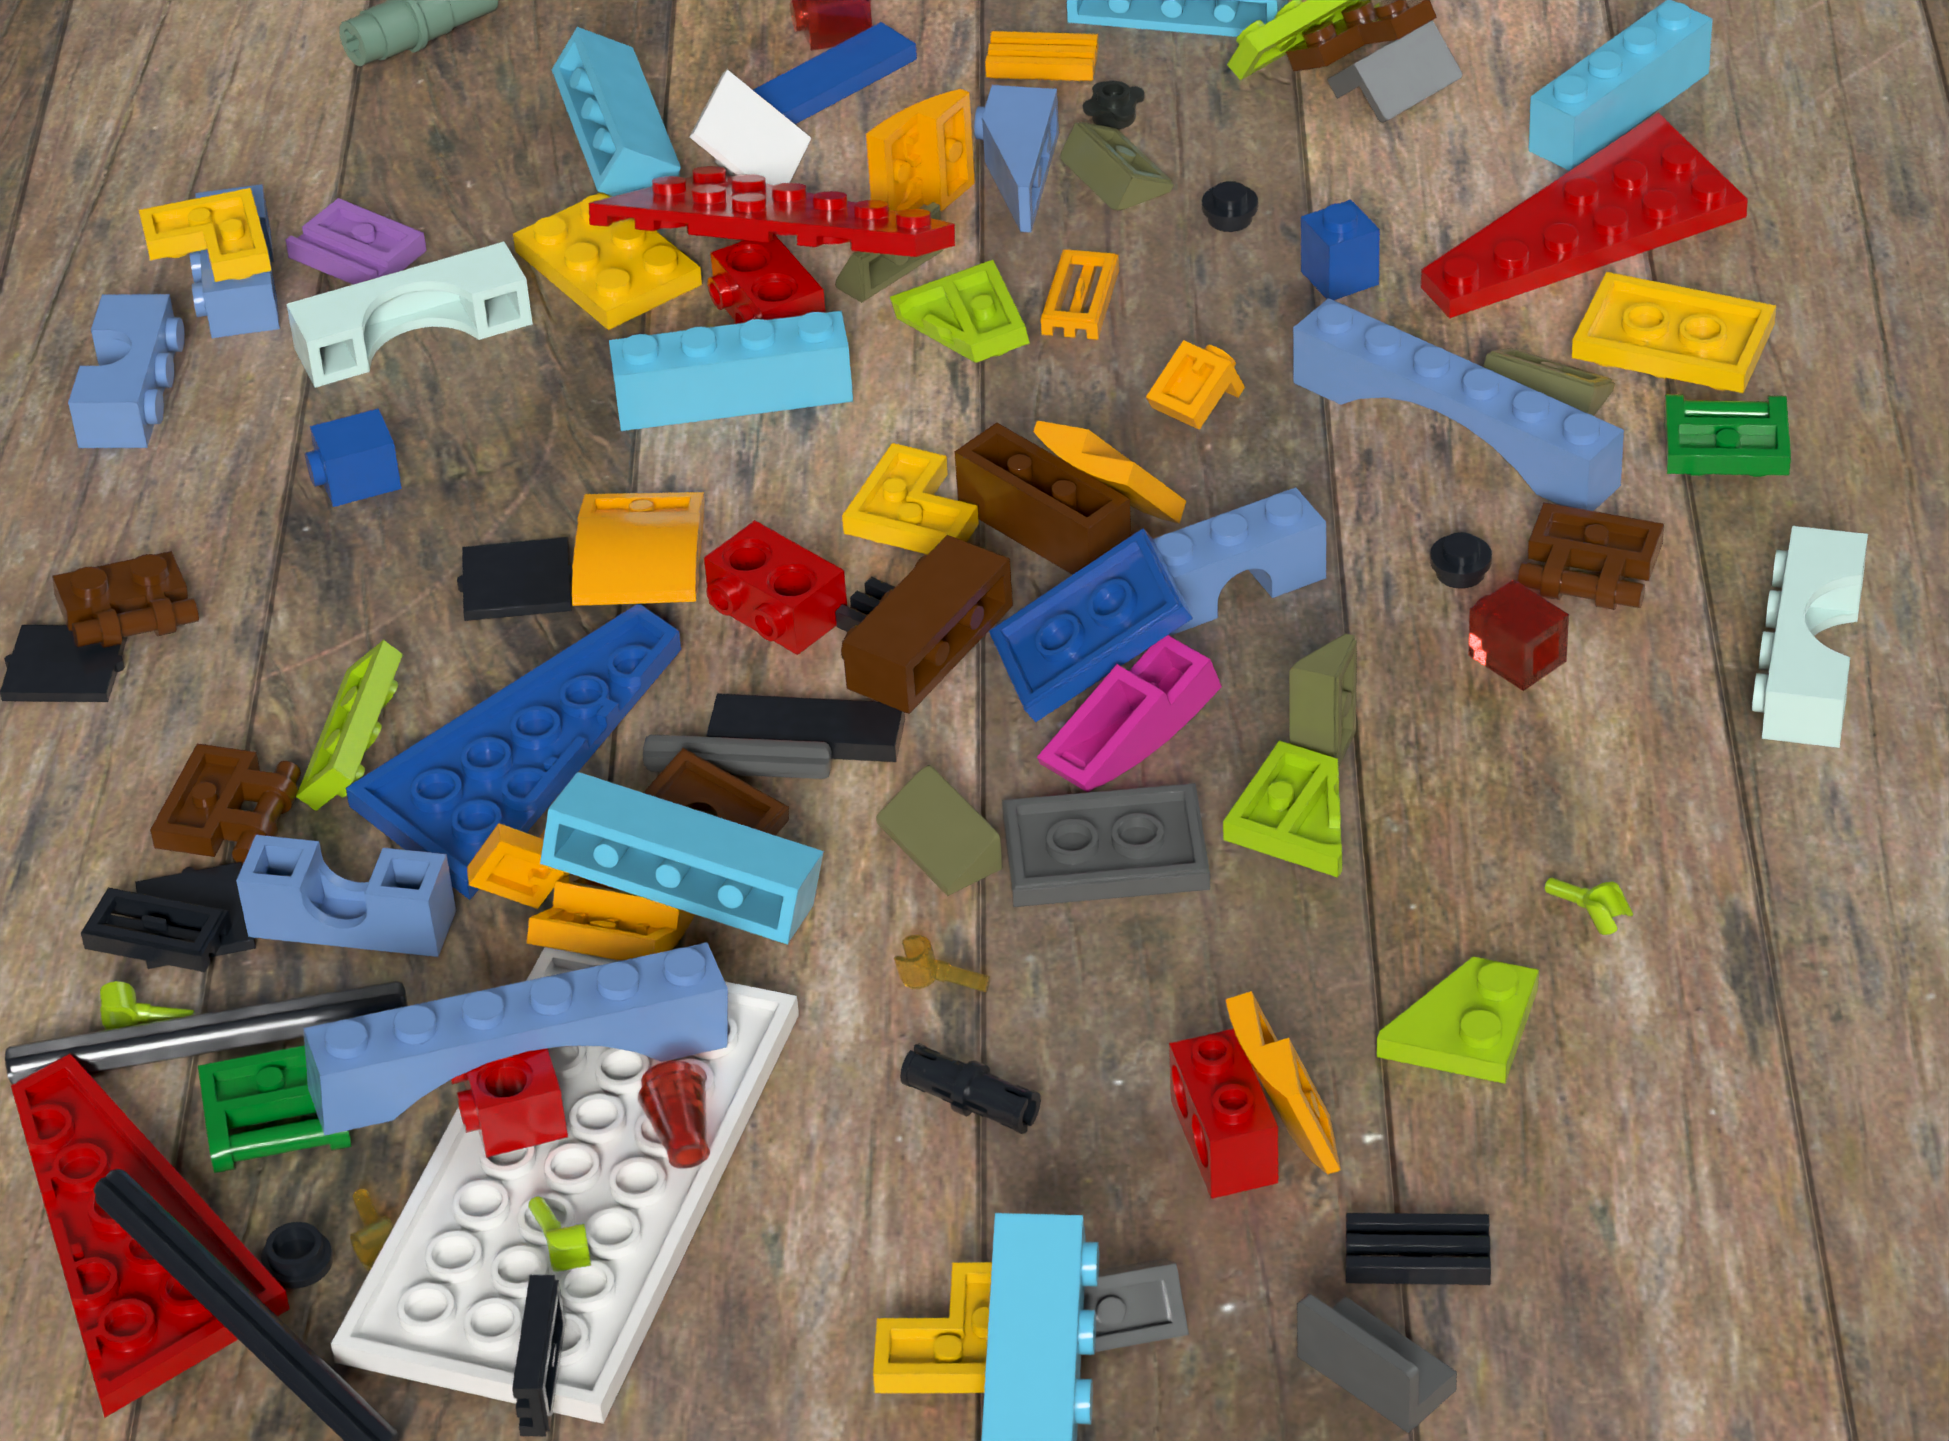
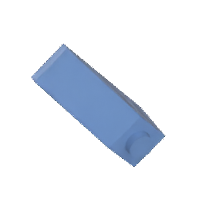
[974,85,1059,232]

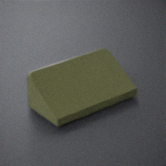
[1060,122,1174,211]
[835,202,943,303]
[1483,347,1615,416]
[1289,633,1357,768]
[876,765,1002,896]

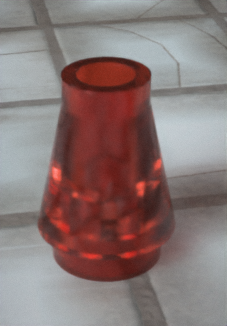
[638,1060,710,1169]

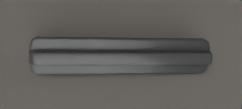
[643,734,832,779]

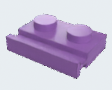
[285,198,427,285]

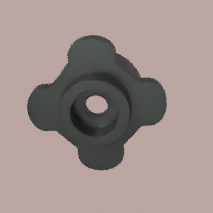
[1083,81,1145,130]

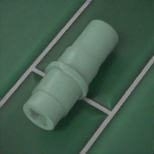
[339,0,498,66]

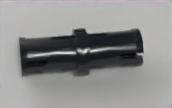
[900,1043,1041,1134]

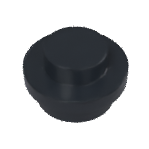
[1202,181,1258,232]
[1430,532,1492,589]
[261,1222,333,1289]

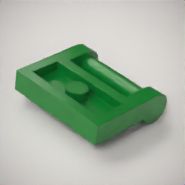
[1664,394,1791,477]
[198,1045,352,1173]

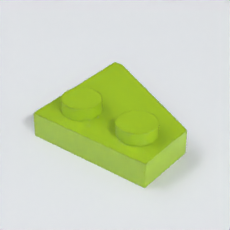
[890,260,1030,363]
[1223,740,1342,878]
[1377,957,1539,1084]

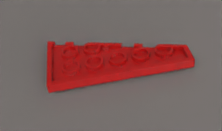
[1421,113,1748,319]
[589,166,955,257]
[11,1053,290,1418]

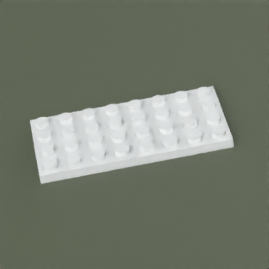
[331,947,799,1424]

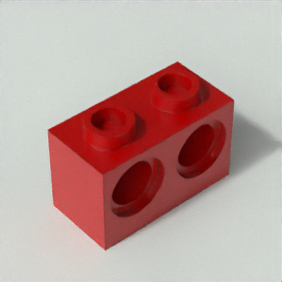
[707,234,826,324]
[704,520,847,655]
[1169,1028,1278,1199]
[450,1049,568,1158]

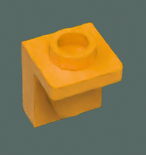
[1146,340,1245,430]
[467,823,569,909]

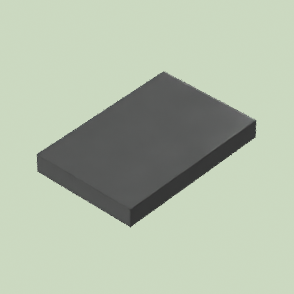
[1002,783,1210,907]

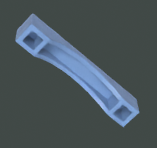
[1293,298,1624,511]
[304,943,728,1136]

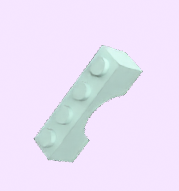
[286,242,533,388]
[1752,526,1868,748]

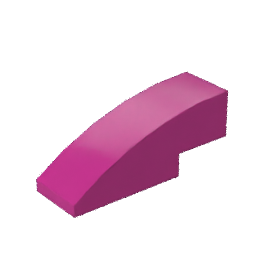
[1037,635,1222,792]

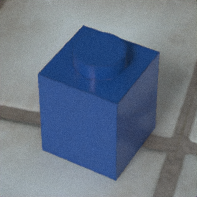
[1301,200,1380,300]
[305,408,402,507]

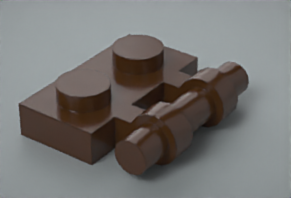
[1517,502,1664,610]
[52,551,199,648]
[150,743,301,865]

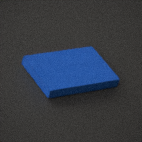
[989,528,1193,722]

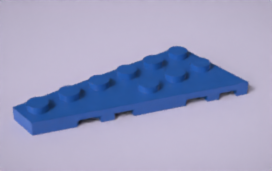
[346,604,681,900]

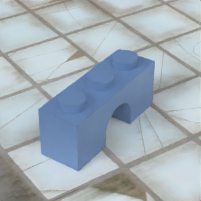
[189,184,280,338]
[68,294,185,448]
[1153,487,1326,636]
[236,835,456,957]

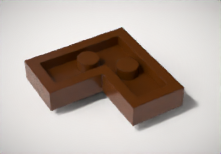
[1286,0,1437,71]

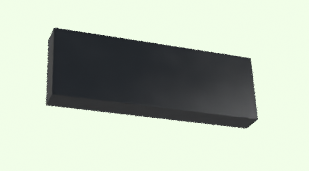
[706,693,905,762]

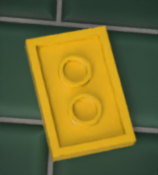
[513,192,702,330]
[1572,272,1776,393]

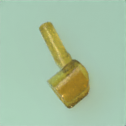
[894,935,991,992]
[350,1189,393,1271]

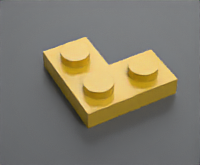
[139,188,272,282]
[842,443,979,554]
[873,1262,992,1393]

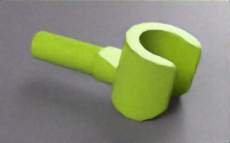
[1545,878,1634,935]
[100,981,195,1030]
[528,1196,591,1272]

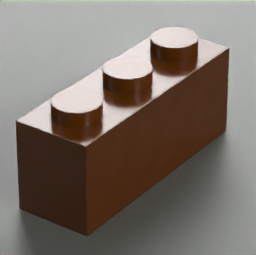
[954,422,1131,575]
[841,535,1013,714]

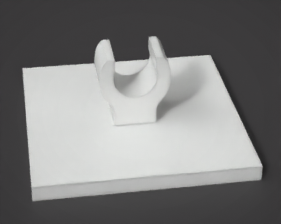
[690,69,811,185]

